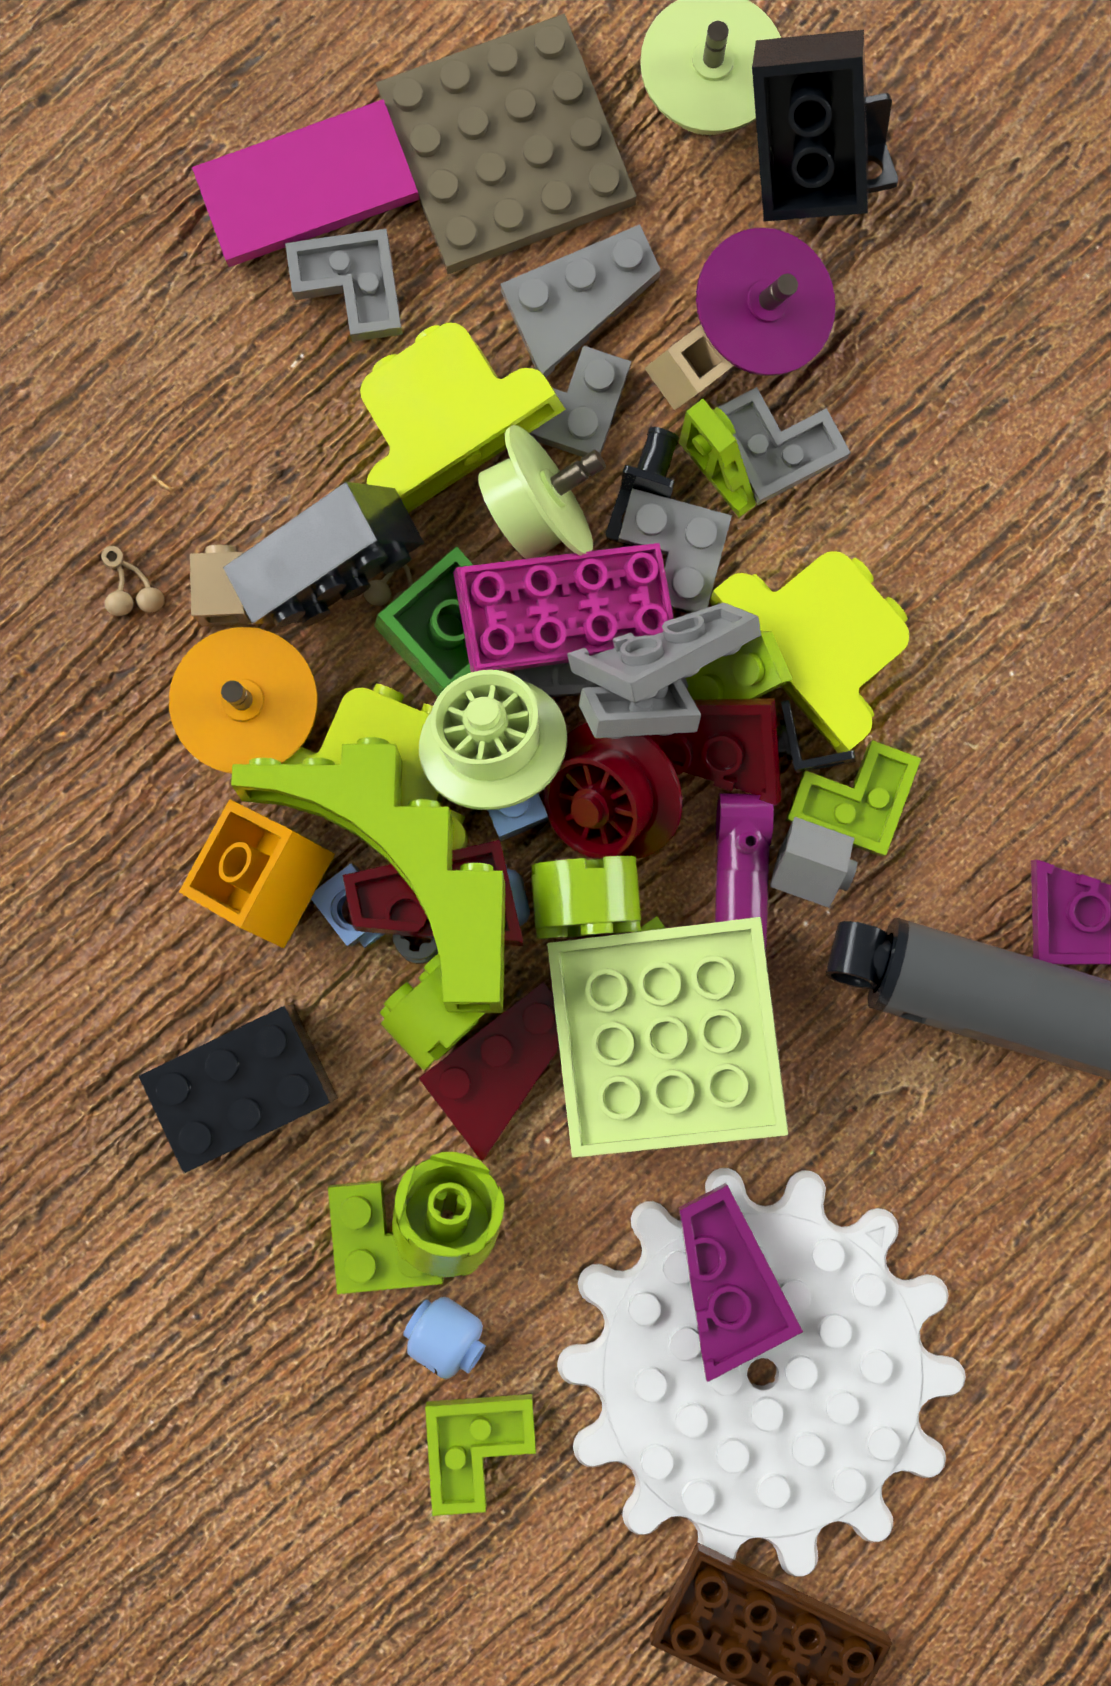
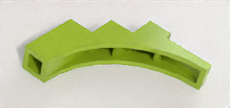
[231,737,505,1013]

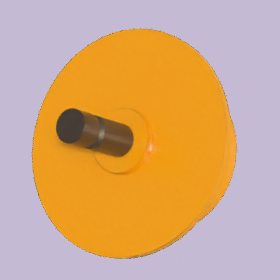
[169,627,318,774]

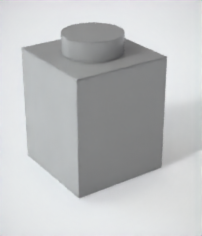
[770,817,858,908]

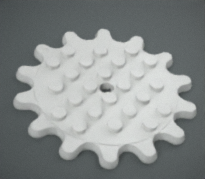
[557,1168,966,1577]

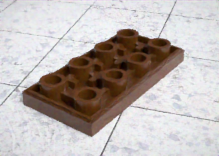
[650,1542,892,1686]

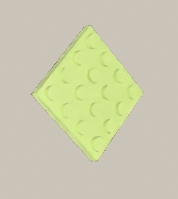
[547,917,789,1158]

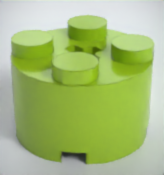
[531,856,641,939]
[379,953,485,1071]
[392,1152,504,1277]

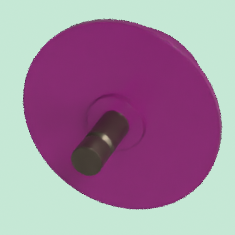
[696,228,836,376]

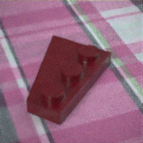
[647,698,781,806]
[342,840,524,946]
[419,982,559,1162]

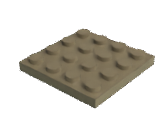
[376,13,637,274]

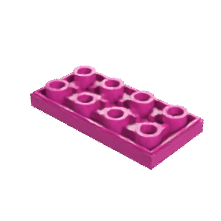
[192,99,419,267]
[453,543,674,672]

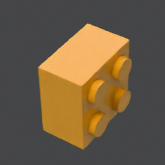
[179,799,335,948]

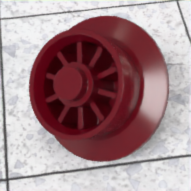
[544,723,682,859]

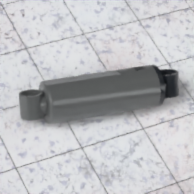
[826,918,1111,1080]

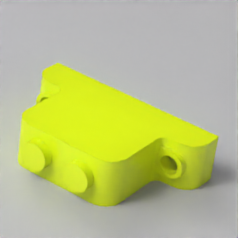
[360,323,566,513]
[709,551,909,753]
[282,683,468,850]

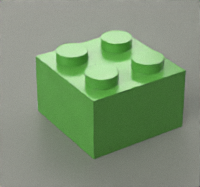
[374,546,473,697]

